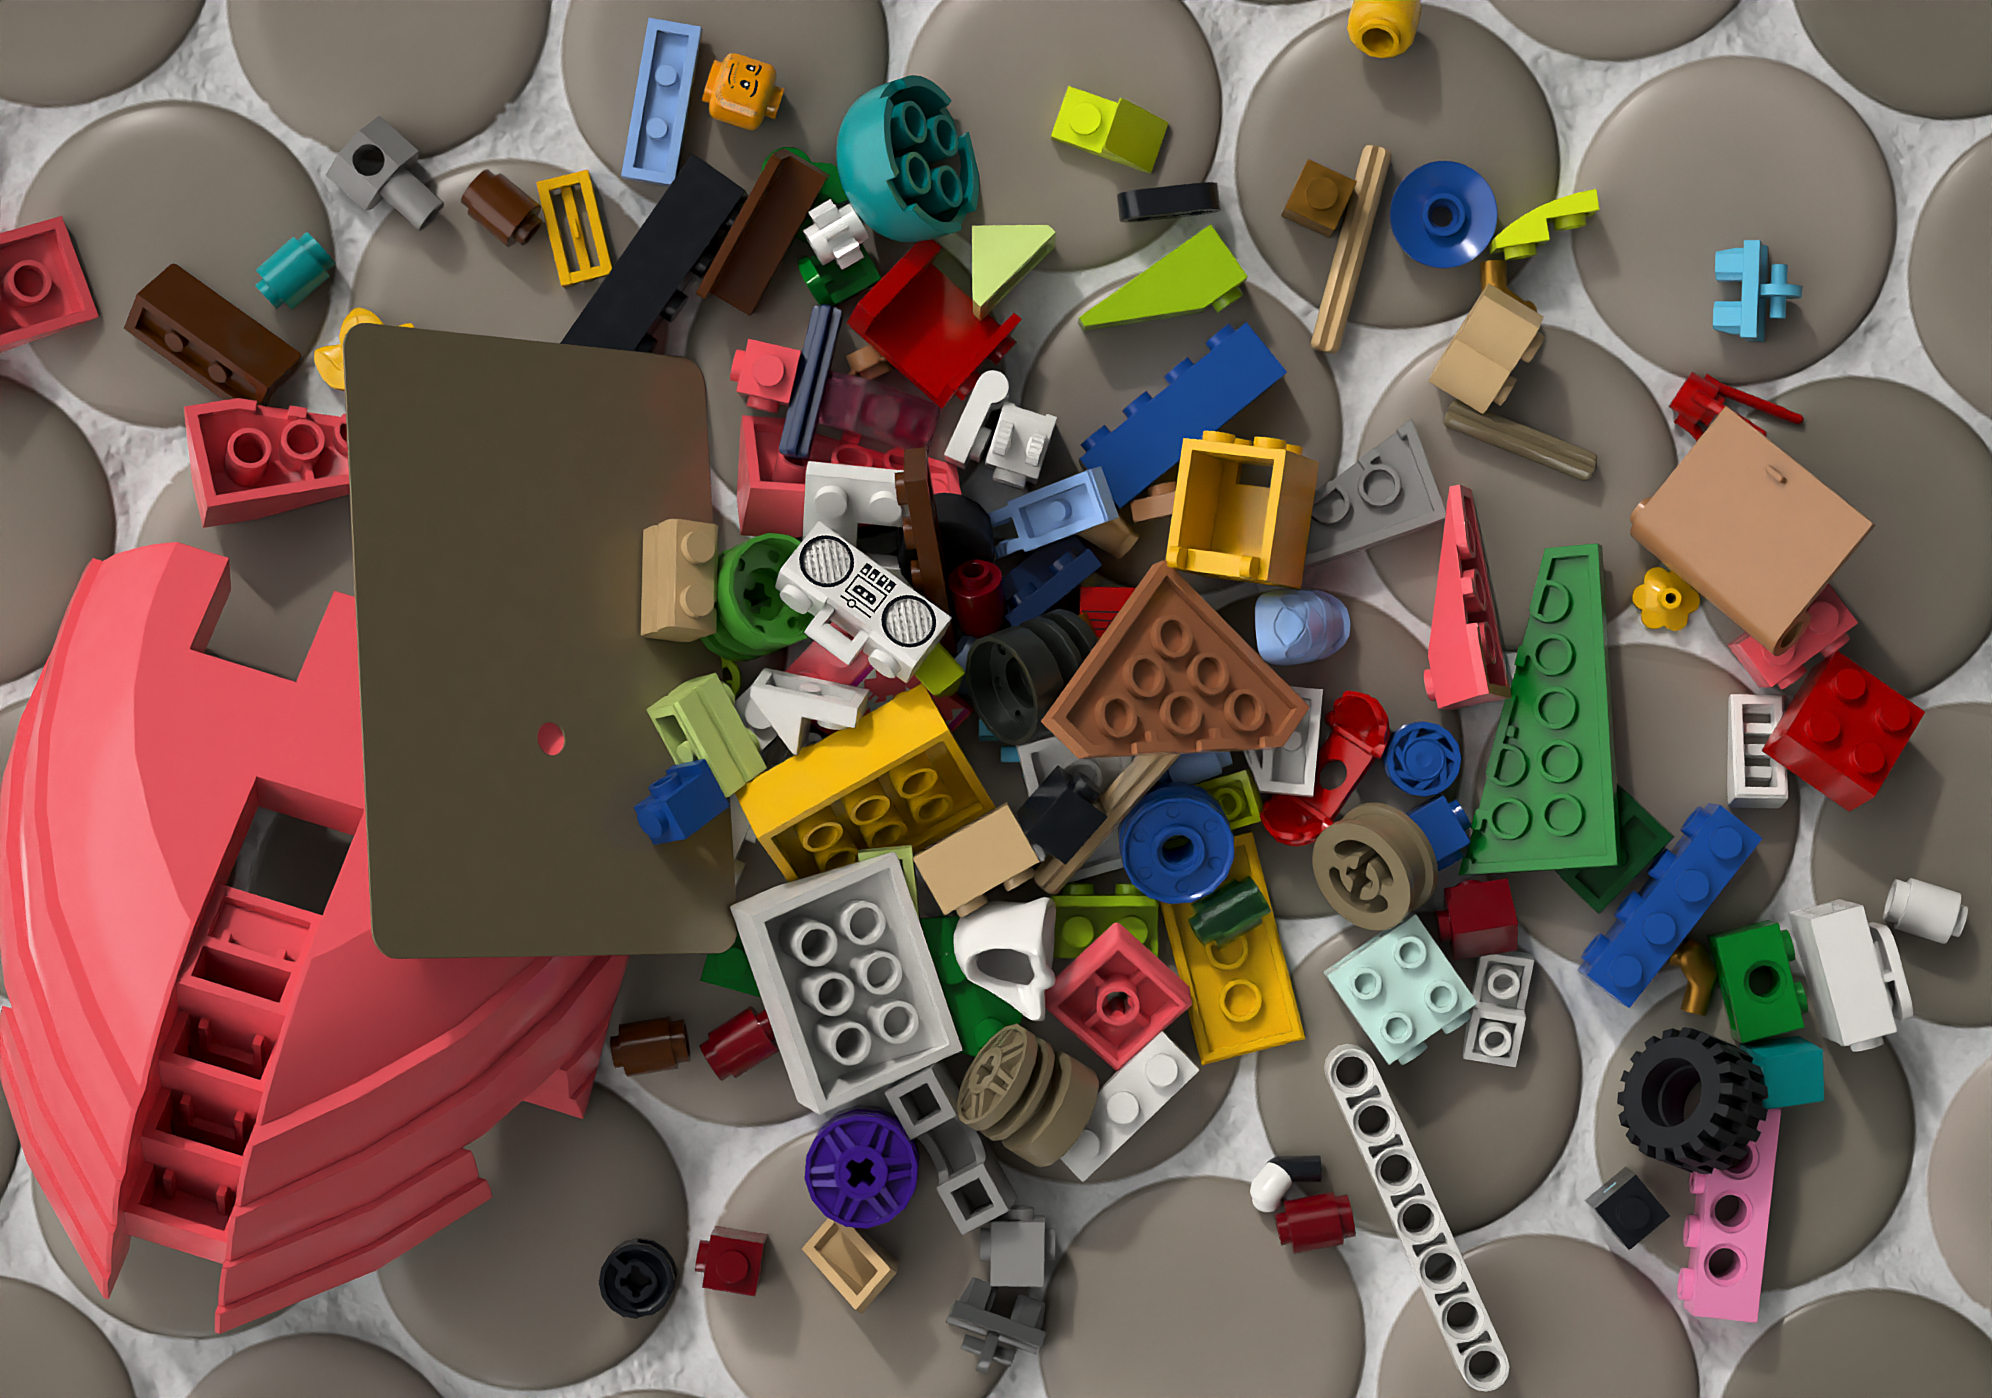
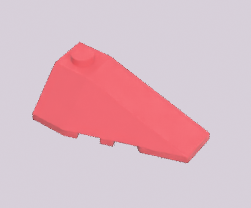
[184,398,350,528]
[737,415,962,538]
[1424,484,1512,710]

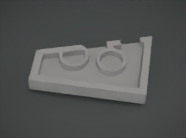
[1304,418,1446,570]

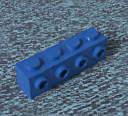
[1577,803,1763,1008]

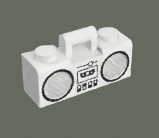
[775,521,951,684]

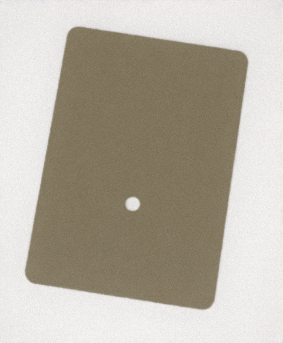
[343,323,738,959]

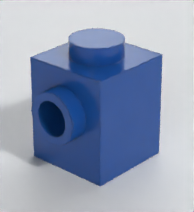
[1405,794,1472,871]

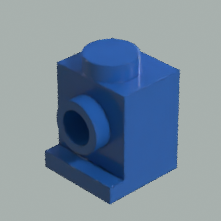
[633,759,730,845]

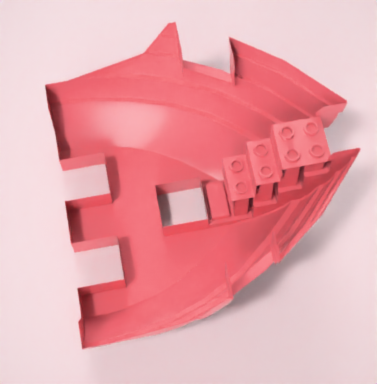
[0,542,630,1334]

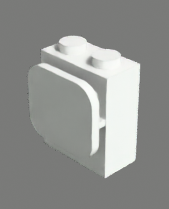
[1788,899,1913,1052]

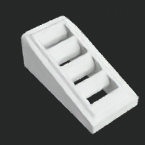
[1727,694,1788,808]

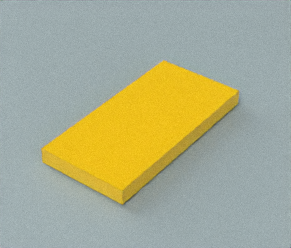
[1159,831,1305,1065]

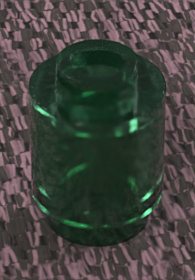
[1187,876,1271,950]

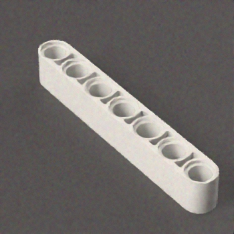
[1324,1044,1510,1392]

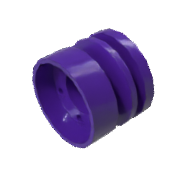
[804,1105,920,1229]

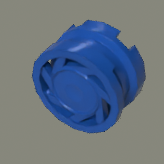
[1382,721,1461,797]

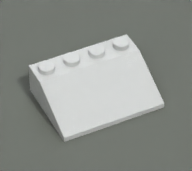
[730,852,962,1115]

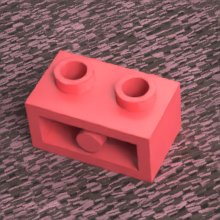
[1727,583,1858,690]

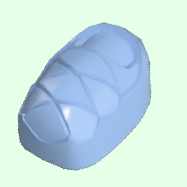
[1255,588,1350,666]

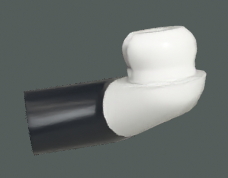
[1250,1155,1322,1213]

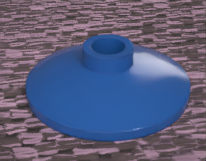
[1390,161,1498,269]

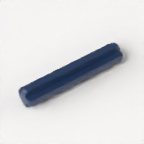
[779,304,843,460]

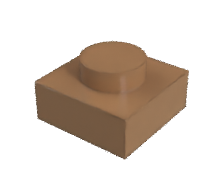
[1130,481,1177,522]

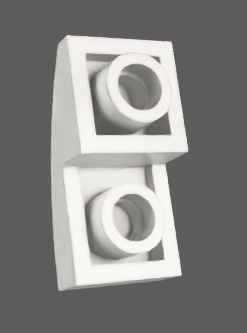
[1462,951,1534,1067]

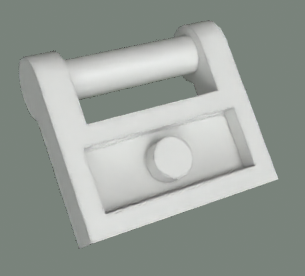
[944,370,1009,470]

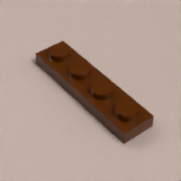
[895,447,957,654]

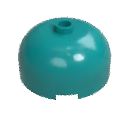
[836,75,979,243]

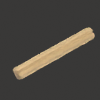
[1311,145,1392,354]
[1034,754,1181,895]

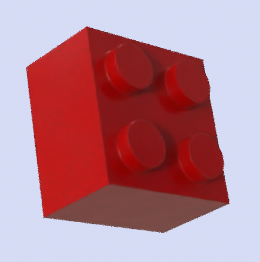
[1761,650,1925,812]

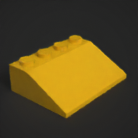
[735,683,996,882]

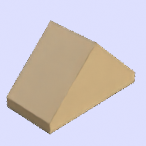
[802,1218,899,1314]

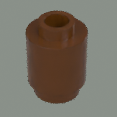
[461,169,543,247]
[610,1016,691,1077]

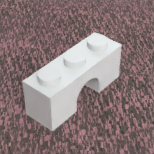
[1060,1031,1200,1182]

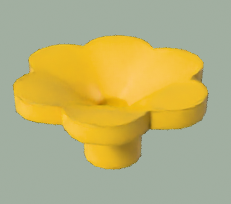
[1632,567,1700,631]

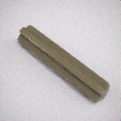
[1443,399,1598,481]

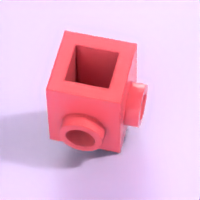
[730,339,802,414]

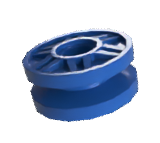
[1118,781,1234,904]

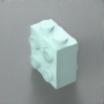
[1323,912,1477,1065]

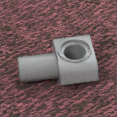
[326,116,444,231]

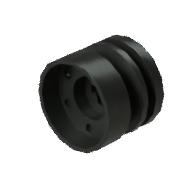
[965,608,1099,746]

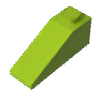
[1078,224,1248,331]

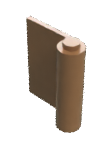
[1630,406,1876,656]

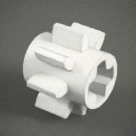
[803,199,870,270]

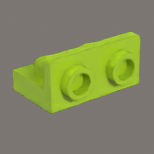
[1051,883,1159,958]

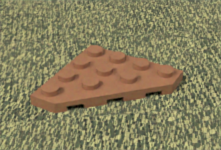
[1041,560,1310,759]

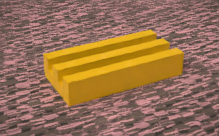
[536,169,613,288]

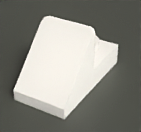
[750,668,870,755]

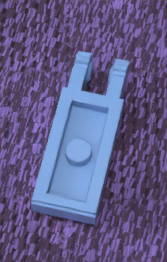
[987,466,1119,559]

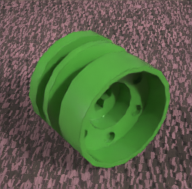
[700,533,815,662]

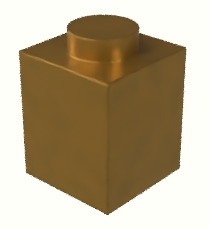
[1281,159,1357,238]

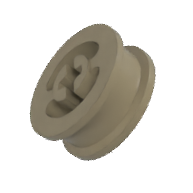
[1312,802,1438,931]

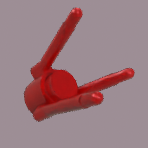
[1668,371,1804,441]

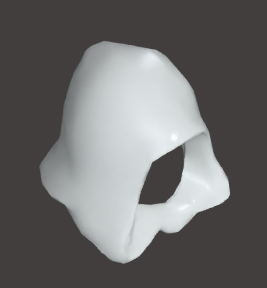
[954,897,1056,1021]

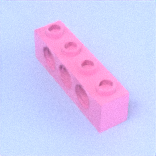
[1677,1108,1781,1323]

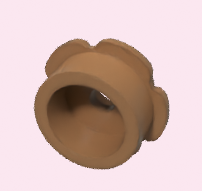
[845,344,892,383]

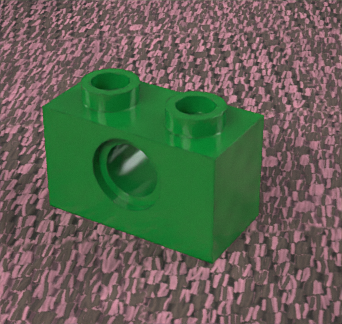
[1706,920,1808,1043]

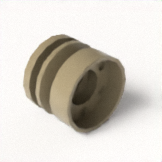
[957,1024,1099,1168]

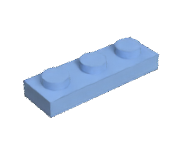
[621,17,703,187]

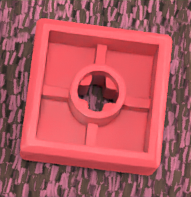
[1045,923,1192,1071]

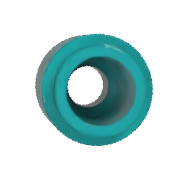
[255,232,336,310]

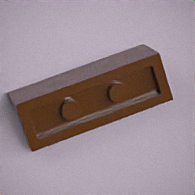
[695,148,830,316]
[123,263,301,406]

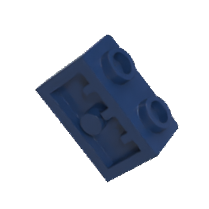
[1002,534,1102,626]

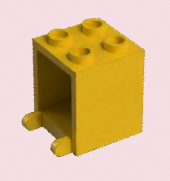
[1166,431,1319,589]

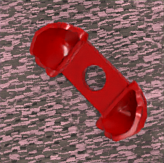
[1260,691,1390,847]

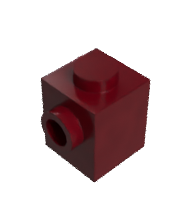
[1435,878,1518,961]
[695,1226,768,1297]

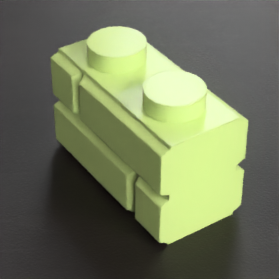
[646,673,767,798]

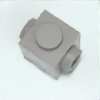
[980,1205,1055,1287]

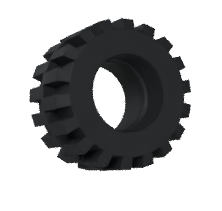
[1617,1027,1768,1174]

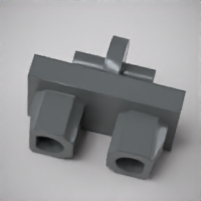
[945,1277,1047,1374]

